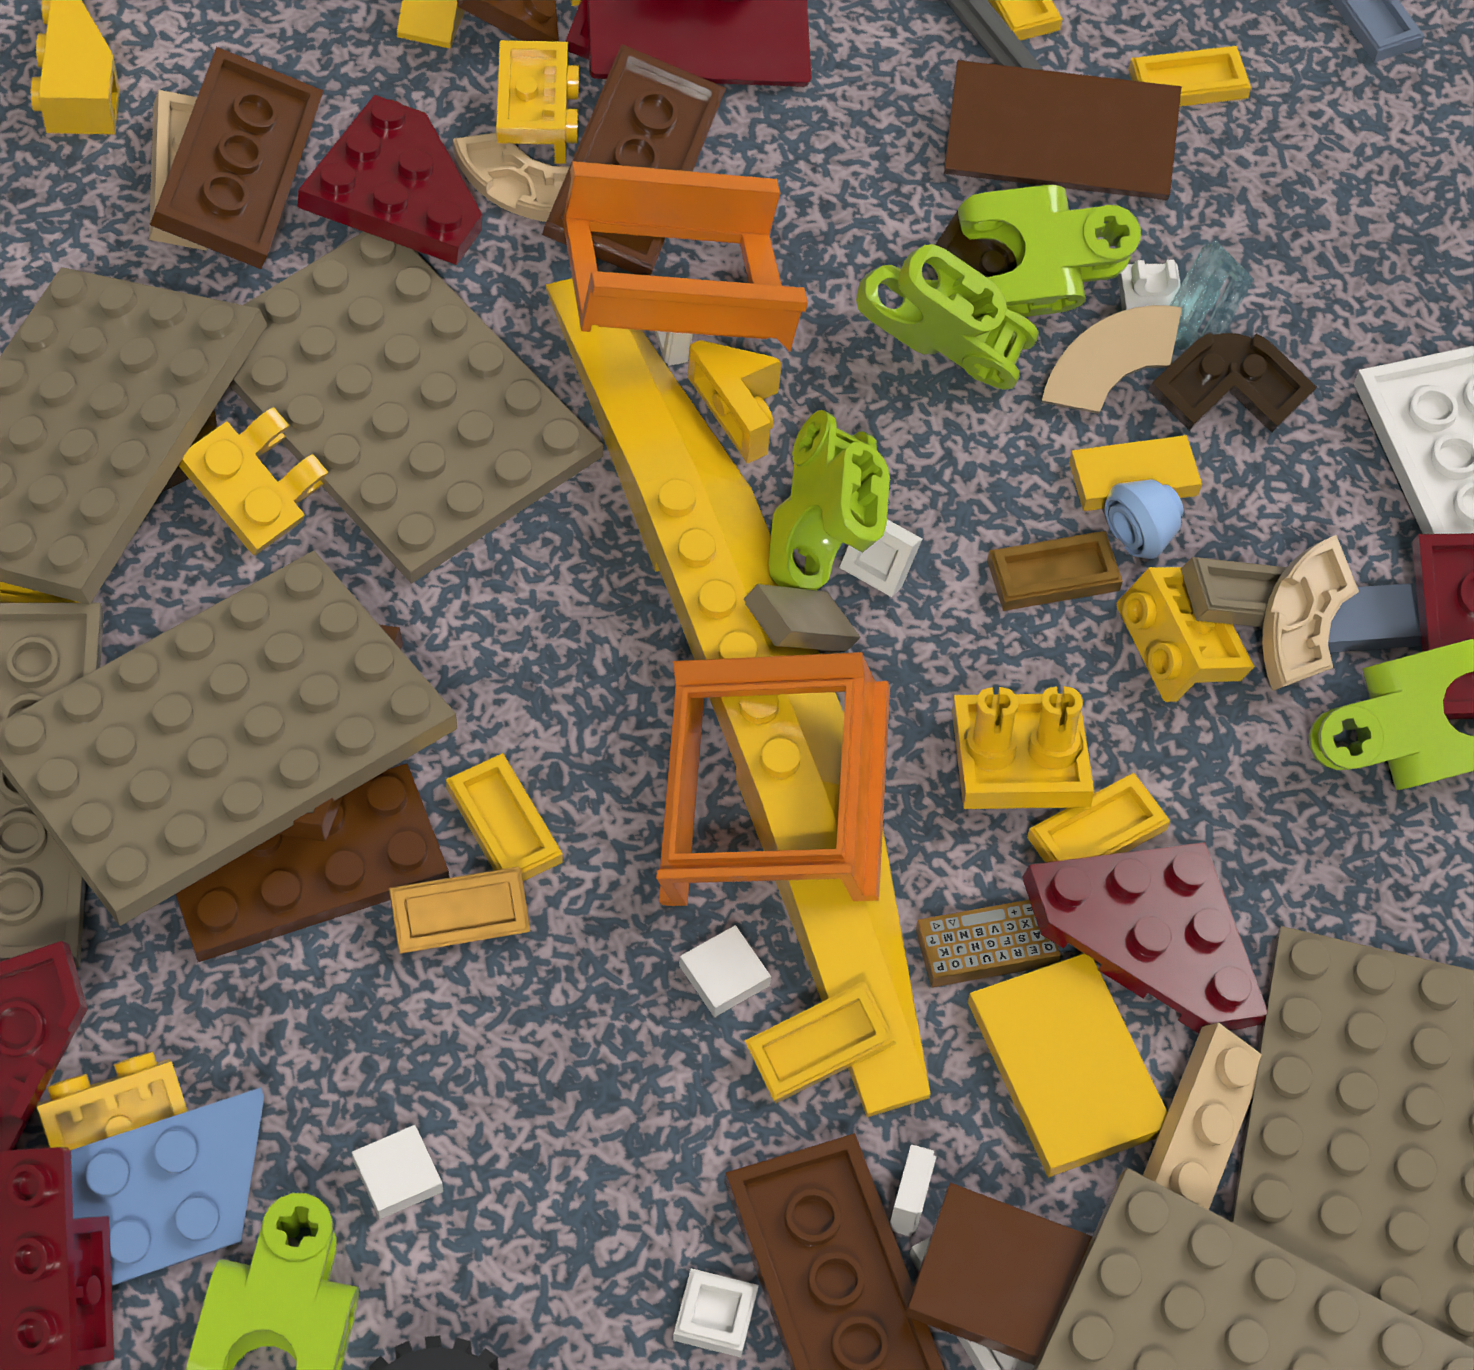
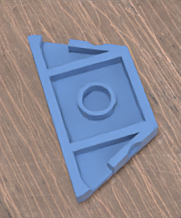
[70,1087,264,1286]

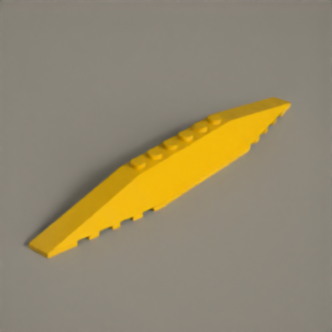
[546,271,931,1117]

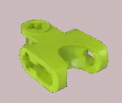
[957,185,1141,317]
[856,244,1039,390]
[768,410,890,591]
[1308,639,1474,790]
[186,1193,359,1370]

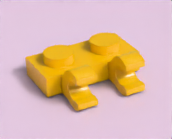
[178,407,328,556]

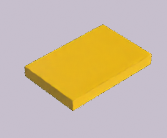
[967,953,1168,1177]

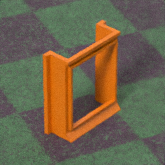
[563,161,808,352]
[656,652,890,906]

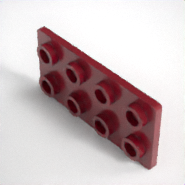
[587,0,812,87]
[0,1147,114,1370]

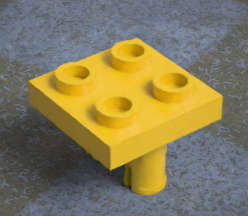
[952,686,1094,809]

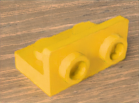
[496,40,579,164]
[1117,567,1255,702]
[37,1051,188,1150]

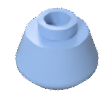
[1105,479,1184,559]

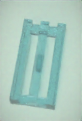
[1170,240,1254,351]

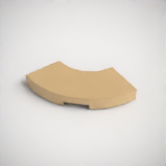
[453,133,569,222]
[1041,305,1182,414]
[1262,535,1359,691]

